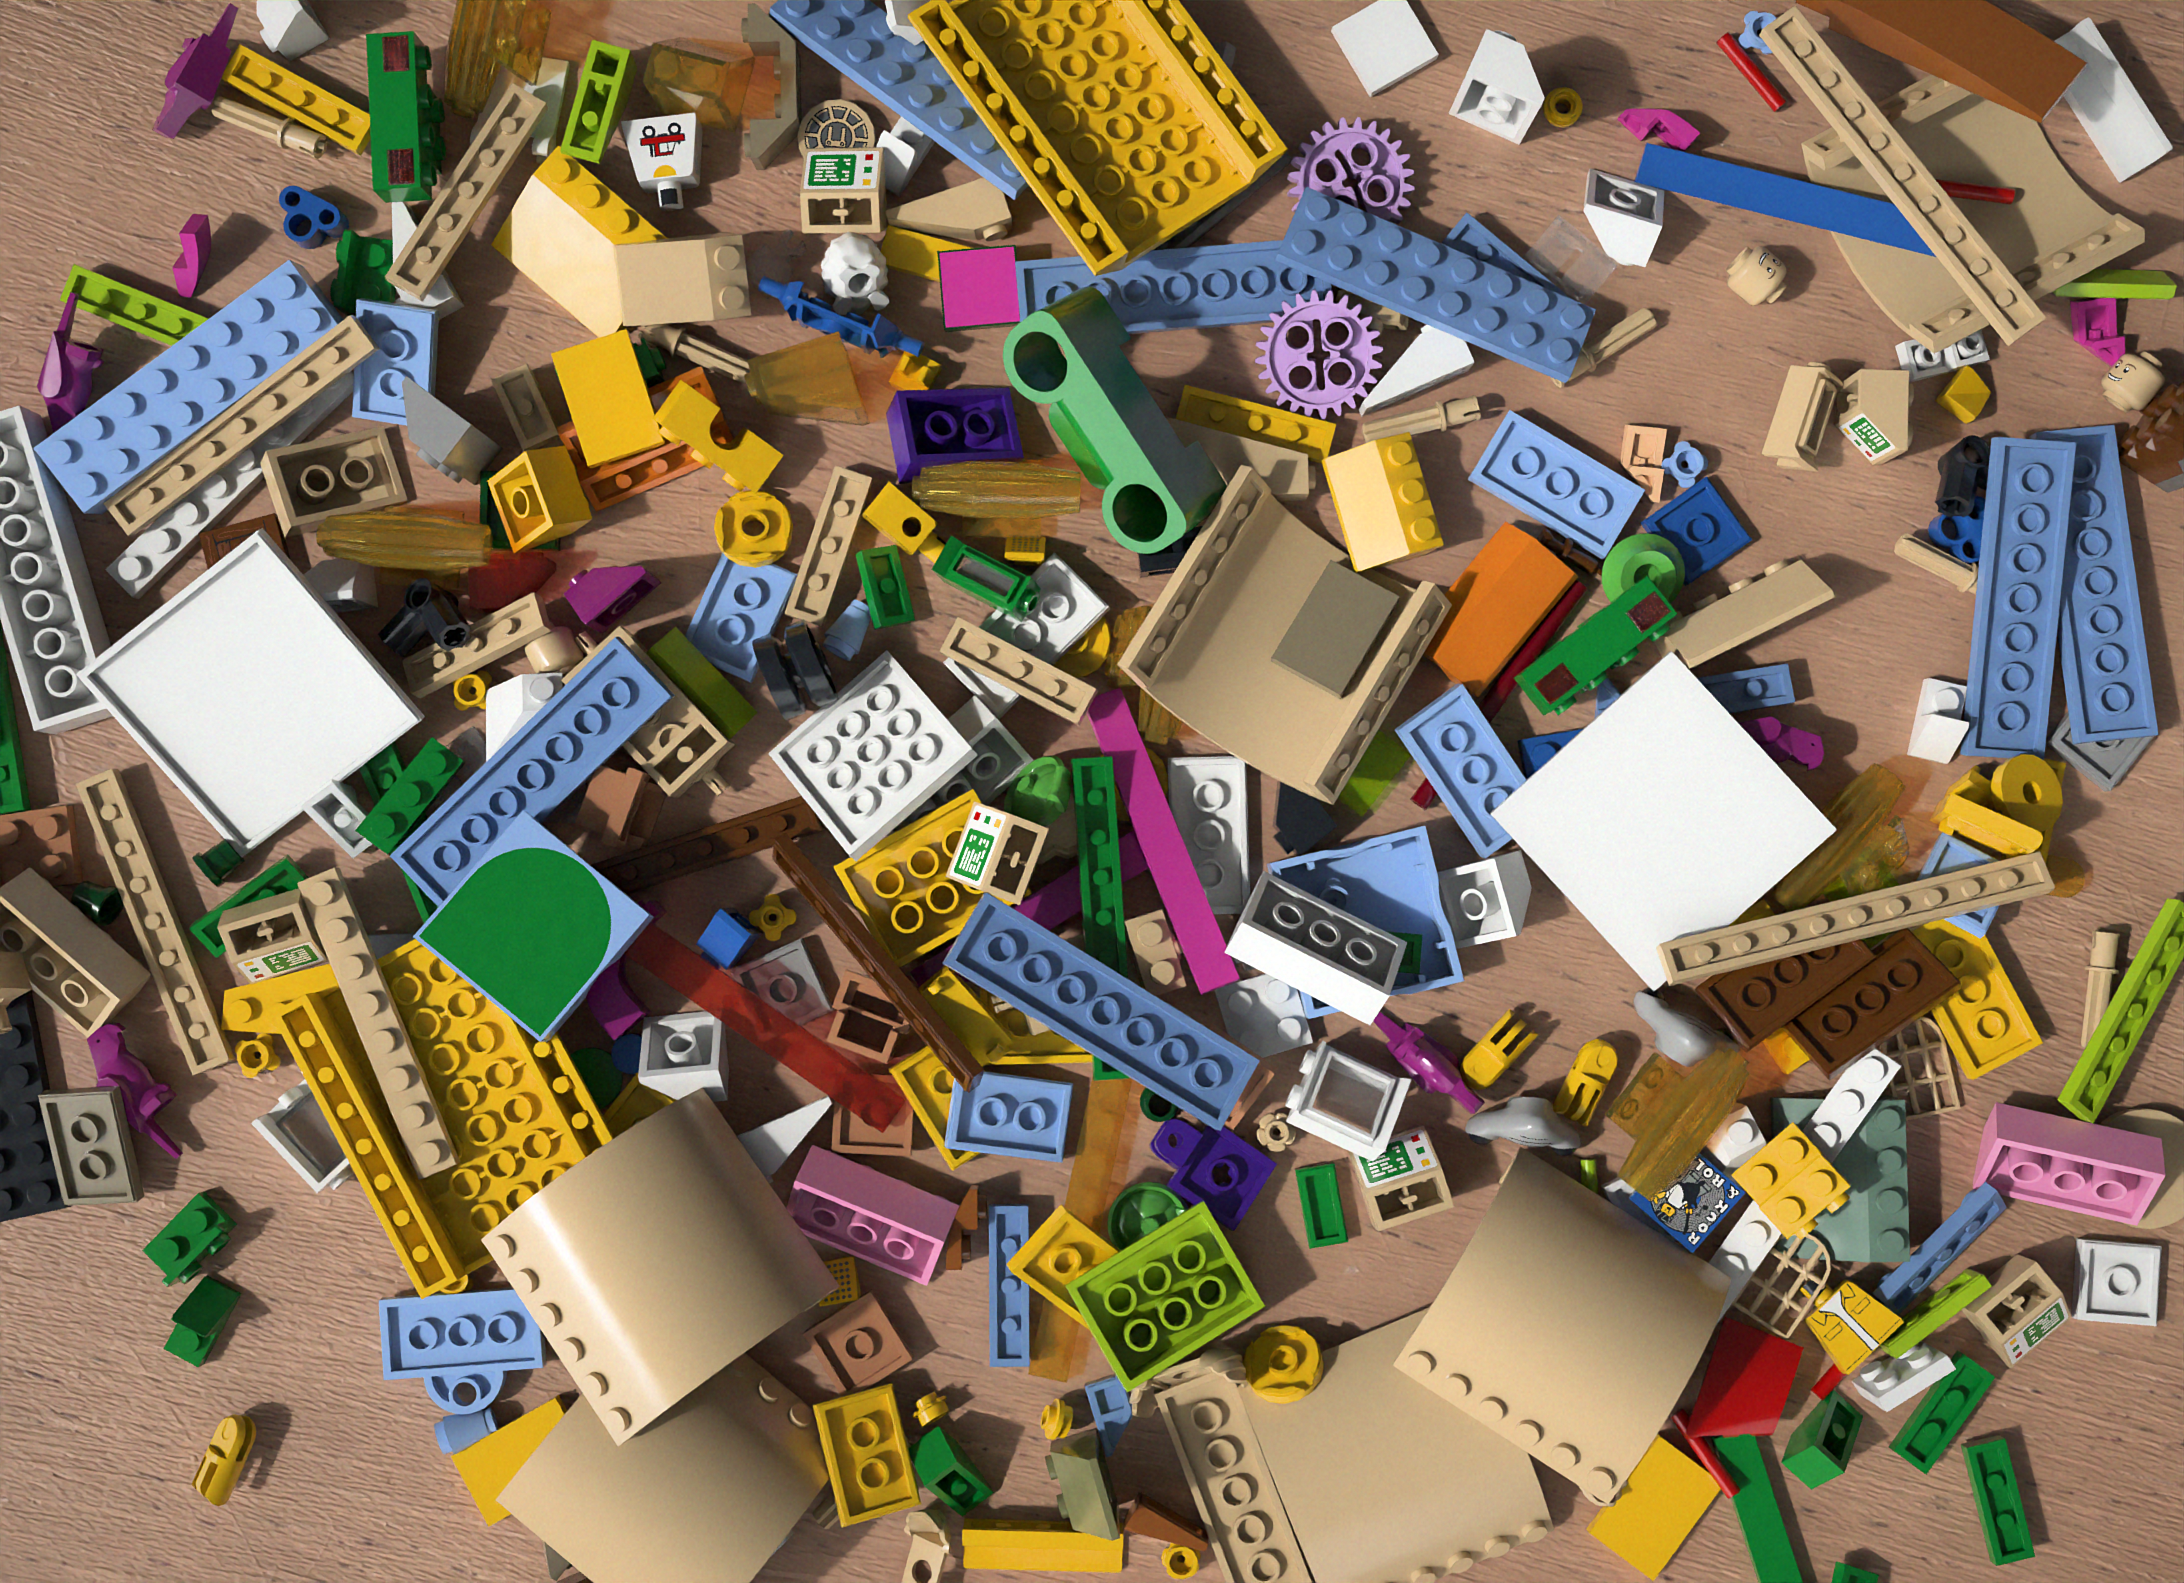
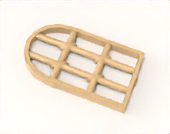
[1880,1016,1961,1121]
[1732,1233,1831,1341]

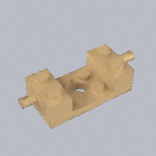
[561,626,735,798]
[991,909,1187,1035]

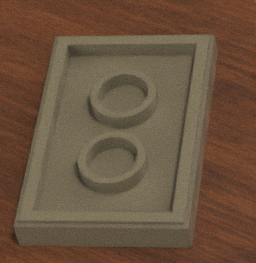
[1271,560,1400,699]
[38,1086,144,1206]

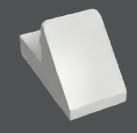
[876,117,935,197]
[1907,678,1970,764]
[299,779,372,858]

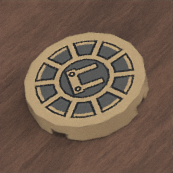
[798,99,876,158]

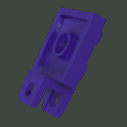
[1149,1119,1277,1231]

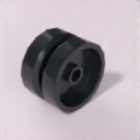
[752,619,838,721]

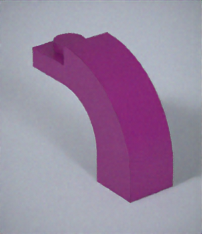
[586,900,667,1041]

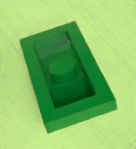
[164,1275,242,1367]

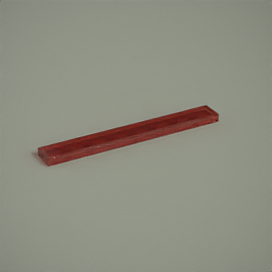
[624,922,906,1133]

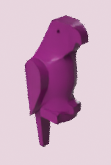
[152,3,238,139]
[37,292,104,433]
[1739,716,1824,772]
[1373,1011,1485,1114]
[87,1022,183,1159]

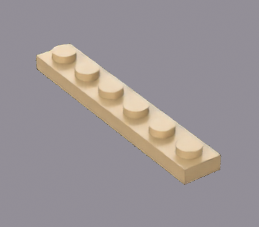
[385,83,548,302]

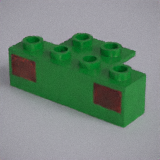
[366,31,447,203]
[1514,576,1677,715]

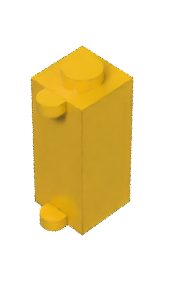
[917,965,1012,1067]

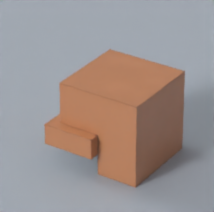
[575,765,667,849]
[826,969,911,1064]

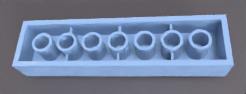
[34,260,343,514]

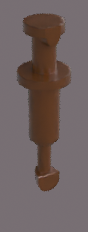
[1537,529,1602,576]

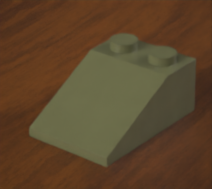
[1045,1428,1120,1541]

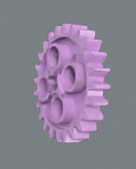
[1287,117,1415,224]
[1255,289,1383,419]

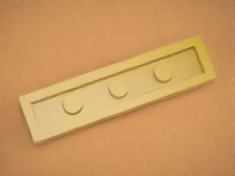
[221,44,371,156]
[1176,385,1336,464]

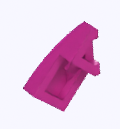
[1617,108,1700,152]
[172,214,211,297]
[2070,297,2125,367]

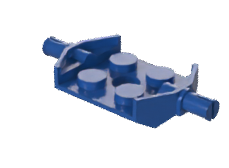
[758,275,925,358]

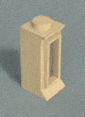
[1762,362,1843,472]

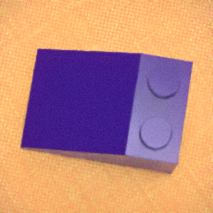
[886,388,1024,484]

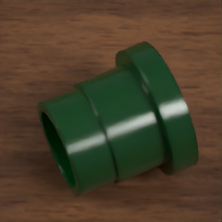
[192,839,245,887]
[71,881,124,926]
[1140,1087,1179,1122]

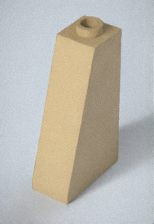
[1167,418,1316,501]

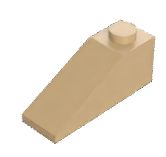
[885,177,1013,241]

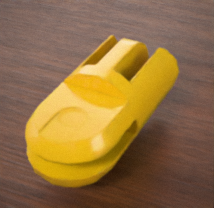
[1460,1008,1539,1090]
[1553,1039,1618,1127]
[191,1414,256,1506]

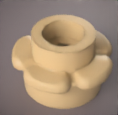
[1257,1113,1296,1152]

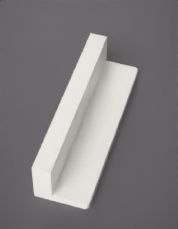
[2054,17,2173,183]

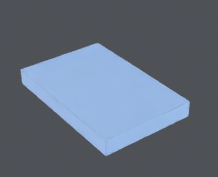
[352,298,439,426]
[685,552,797,683]
[944,1071,1073,1163]

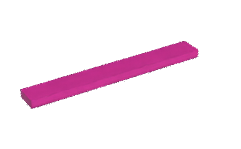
[1087,688,1240,995]

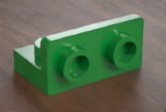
[330,229,396,316]
[142,1191,237,1287]

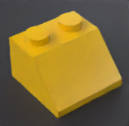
[487,445,592,554]

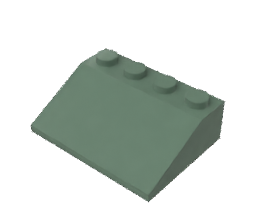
[1770,1095,1910,1262]

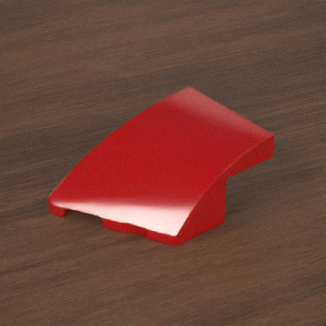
[1684,1317,1804,1439]

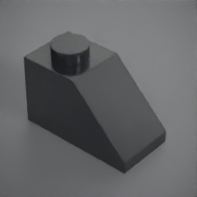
[1272,780,1337,856]

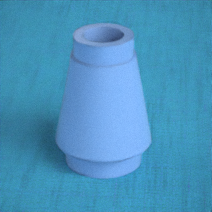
[823,600,871,661]
[434,1407,498,1455]

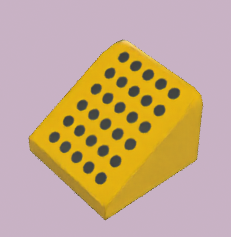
[1005,535,1046,566]
[819,1256,861,1307]

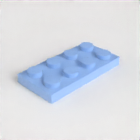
[1468,410,1645,559]
[1394,683,1526,859]

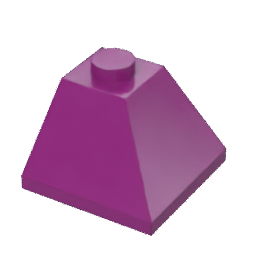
[564,566,662,634]

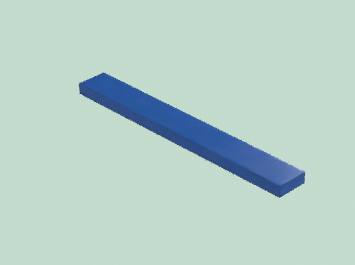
[1634,142,1936,257]

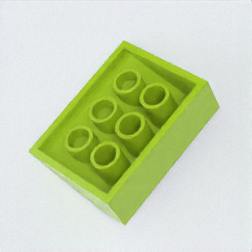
[1065,1200,1265,1393]

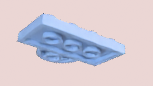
[379,1287,547,1414]

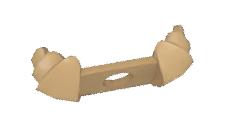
[1129,1348,1248,1418]
[901,1509,951,1583]

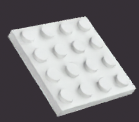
[768,650,978,861]

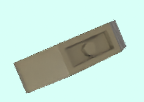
[741,3,802,170]

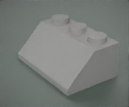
[402,376,503,485]

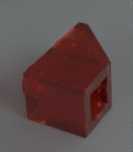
[468,551,556,613]

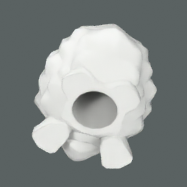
[821,232,889,316]

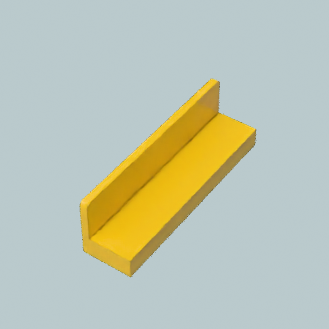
[962,1519,1124,1573]

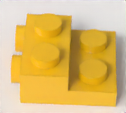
[1731,1122,1851,1240]

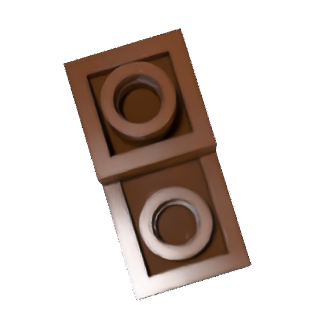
[946,1184,987,1270]

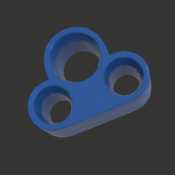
[279,185,349,249]
[1928,496,1985,564]

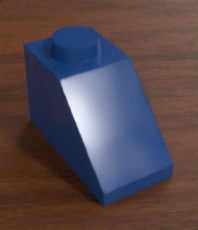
[696,908,763,970]

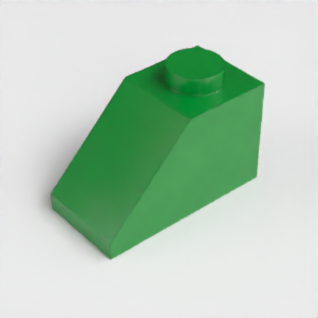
[1781,1389,1863,1490]
[908,1426,994,1517]

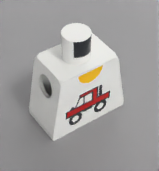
[621,113,703,211]

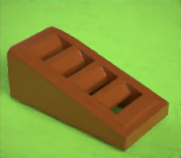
[1124,1492,1209,1552]

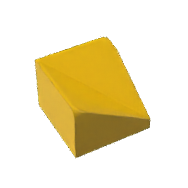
[1935,365,1991,424]

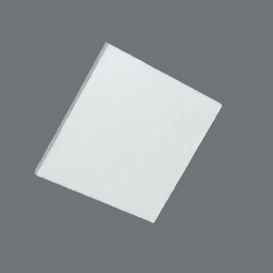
[76,528,425,857]
[1490,651,1837,991]

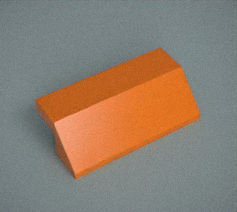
[557,366,734,512]
[1423,521,1578,698]

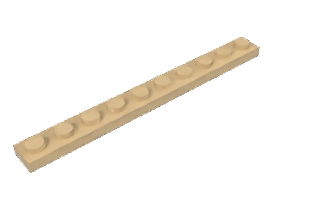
[1759,6,2046,346]
[1656,851,2055,986]

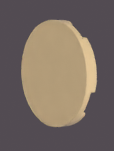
[2099,1108,2184,1229]

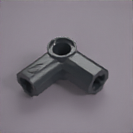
[1935,435,1990,517]
[378,578,471,657]

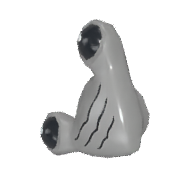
[1633,988,1740,1067]
[1465,1096,1582,1156]

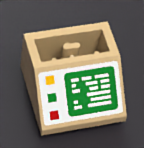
[800,147,888,233]
[1834,369,1914,465]
[945,801,1050,905]
[217,888,329,984]
[1348,1125,1454,1232]
[1961,1254,2071,1368]

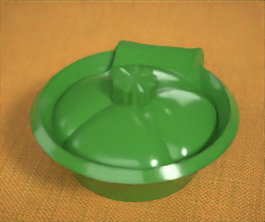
[1602,533,1685,619]
[1004,755,1072,827]
[1108,1182,1188,1250]

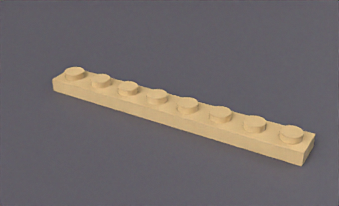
[103,315,380,536]
[76,769,235,1076]
[297,867,461,1180]

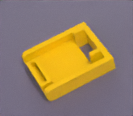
[1929,793,2043,858]

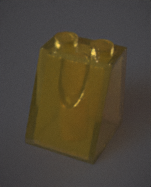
[643,37,756,133]
[744,331,870,426]

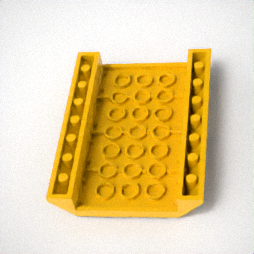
[908,0,1287,276]
[271,939,614,1300]

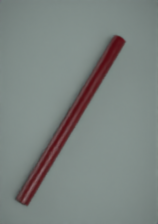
[1410,580,1588,810]

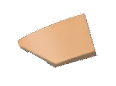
[1620,424,1667,503]

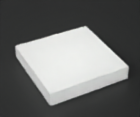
[1331,0,1439,97]
[2071,1238,2162,1326]

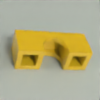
[653,380,784,493]

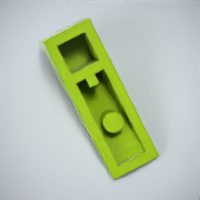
[560,40,637,164]

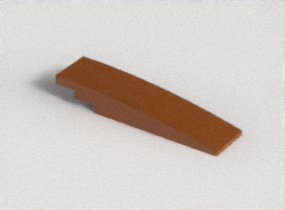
[1796,0,2087,123]

